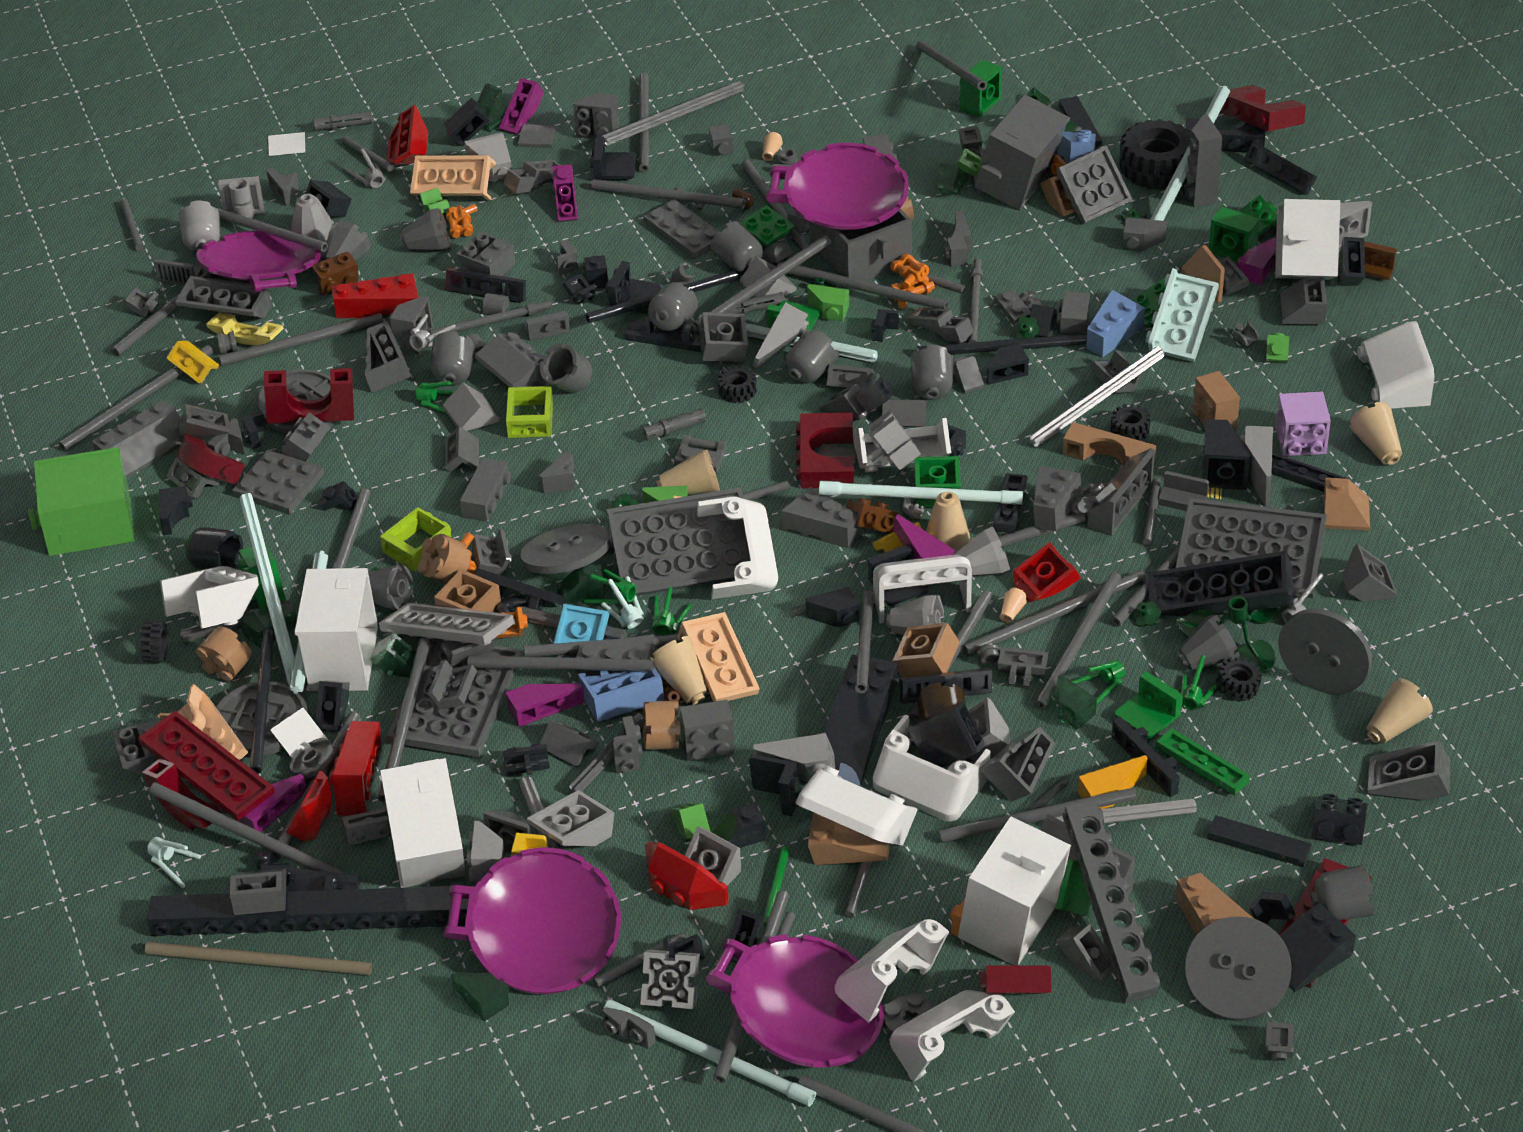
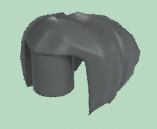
[672,262,694,284]
[1232,320,1260,347]

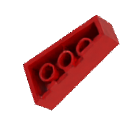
[331,273,419,318]
[330,721,382,816]

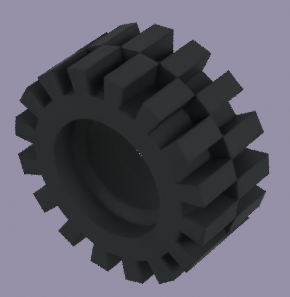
[718,365,757,403]
[1110,404,1151,441]
[140,620,168,663]
[1216,657,1262,701]

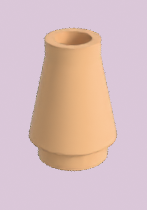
[762,132,783,161]
[999,588,1026,623]

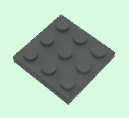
[1056,145,1133,224]
[232,450,325,515]

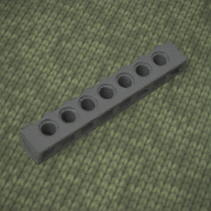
[1062,800,1160,1004]

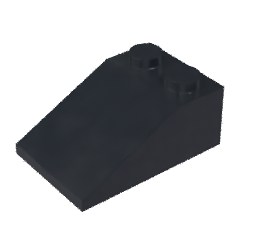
[1280,903,1356,992]

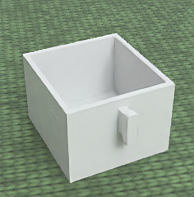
[1275,199,1340,280]
[295,568,378,691]
[380,758,465,888]
[958,817,1071,965]

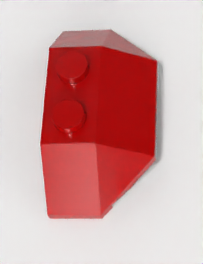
[386,105,428,166]
[645,842,729,910]

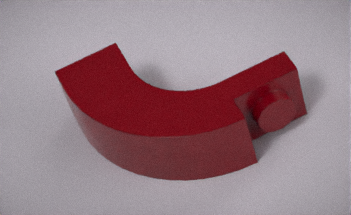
[177,433,245,485]
[142,758,221,830]

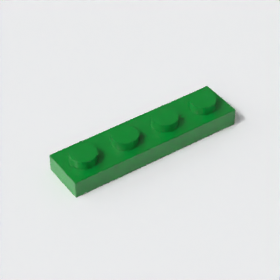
[1156,728,1250,796]

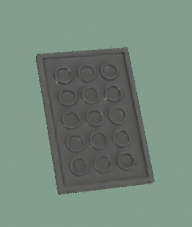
[607,487,751,596]
[1176,498,1327,598]
[387,638,522,757]

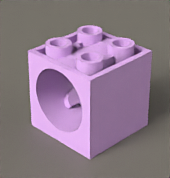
[1275,392,1331,456]

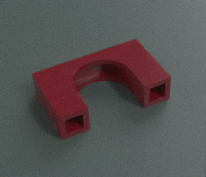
[1220,85,1306,132]
[264,368,354,423]
[796,413,854,489]
[978,965,1052,993]

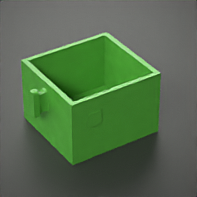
[28,447,135,556]

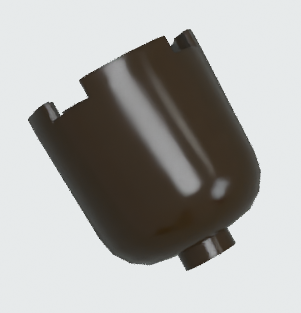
[917,683,966,720]

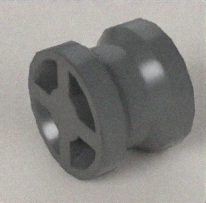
[217,331,237,354]

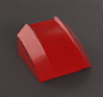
[1013,542,1081,602]
[286,771,332,842]

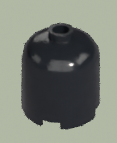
[185,527,244,570]

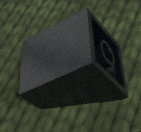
[1202,419,1250,490]
[907,700,985,767]

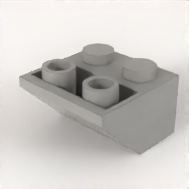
[467,821,505,885]

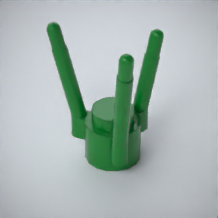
[416,381,455,414]
[584,569,637,605]
[652,587,692,636]
[1180,655,1217,710]
[1069,660,1125,710]

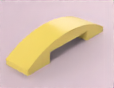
[206,312,284,345]

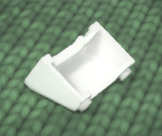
[1357,321,1434,409]
[834,919,949,1023]
[890,990,1015,1082]

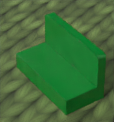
[1056,859,1099,916]

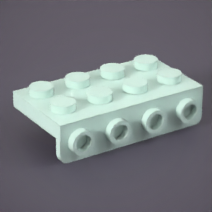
[1146,268,1219,362]

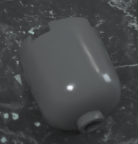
[711,221,763,273]
[648,282,698,331]
[785,329,839,383]
[430,331,475,386]
[540,343,593,393]
[910,345,953,400]
[1310,865,1375,920]

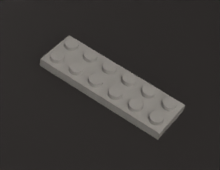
[379,603,514,646]

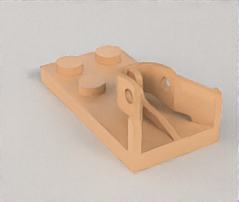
[410,155,496,201]
[678,612,760,702]
[157,684,248,760]

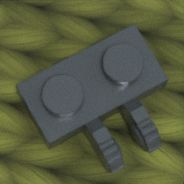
[995,290,1042,326]
[1070,482,1117,513]
[998,647,1048,688]

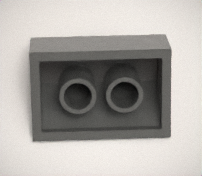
[475,332,546,387]

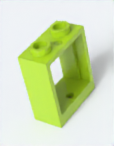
[506,386,553,438]
[380,507,452,572]

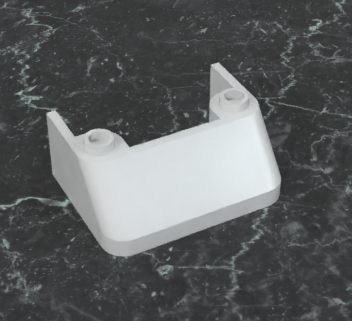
[853,418,951,473]
[696,497,778,599]
[873,555,972,623]
[160,566,259,628]
[873,715,990,821]
[795,765,918,846]

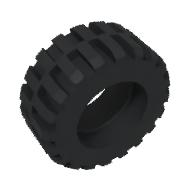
[1119,119,1191,189]

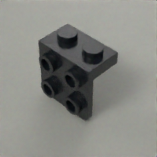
[590,136,637,180]
[606,261,661,312]
[868,544,928,606]
[749,754,800,816]
[1312,794,1368,845]

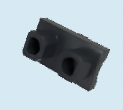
[503,743,550,776]

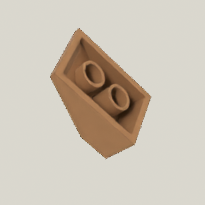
[808,812,890,865]

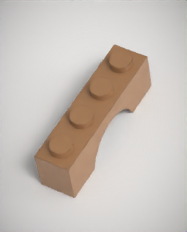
[1063,422,1156,465]

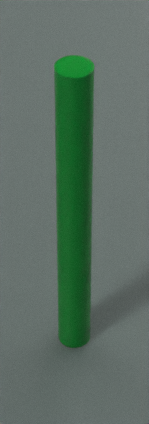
[764,846,790,929]

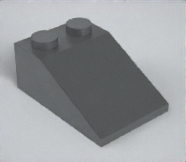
[1368,740,1451,800]

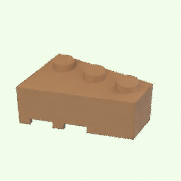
[1175,873,1254,936]

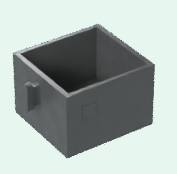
[975,95,1070,211]
[809,209,912,281]

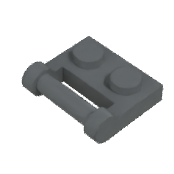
[674,434,727,474]

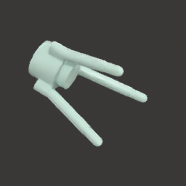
[601,576,644,629]
[147,837,201,888]

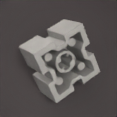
[867,410,921,470]
[640,950,700,1009]

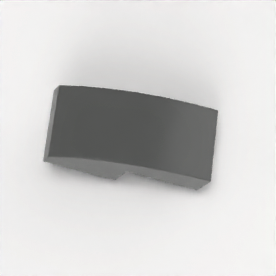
[602,1007,656,1049]

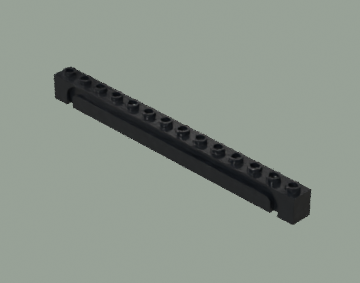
[147,885,476,936]

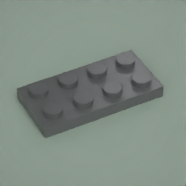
[643,199,721,259]

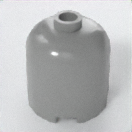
[179,200,220,252]

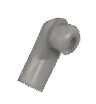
[902,498,924,519]

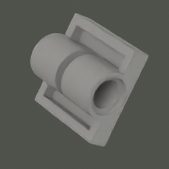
[218,176,264,219]

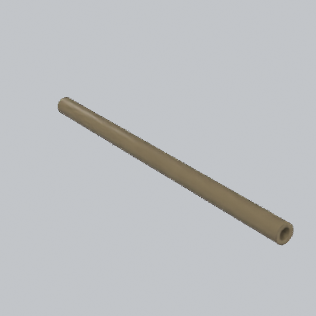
[145,942,372,975]

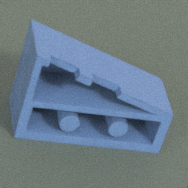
[1057,130,1096,164]
[1086,290,1145,357]
[578,667,664,722]

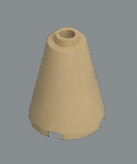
[1350,402,1402,465]
[656,450,720,495]
[926,491,970,550]
[649,636,707,705]
[1366,678,1433,744]

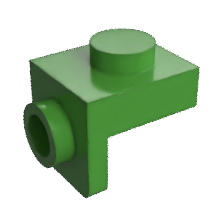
[956,148,983,176]
[420,188,449,213]
[1266,333,1289,363]

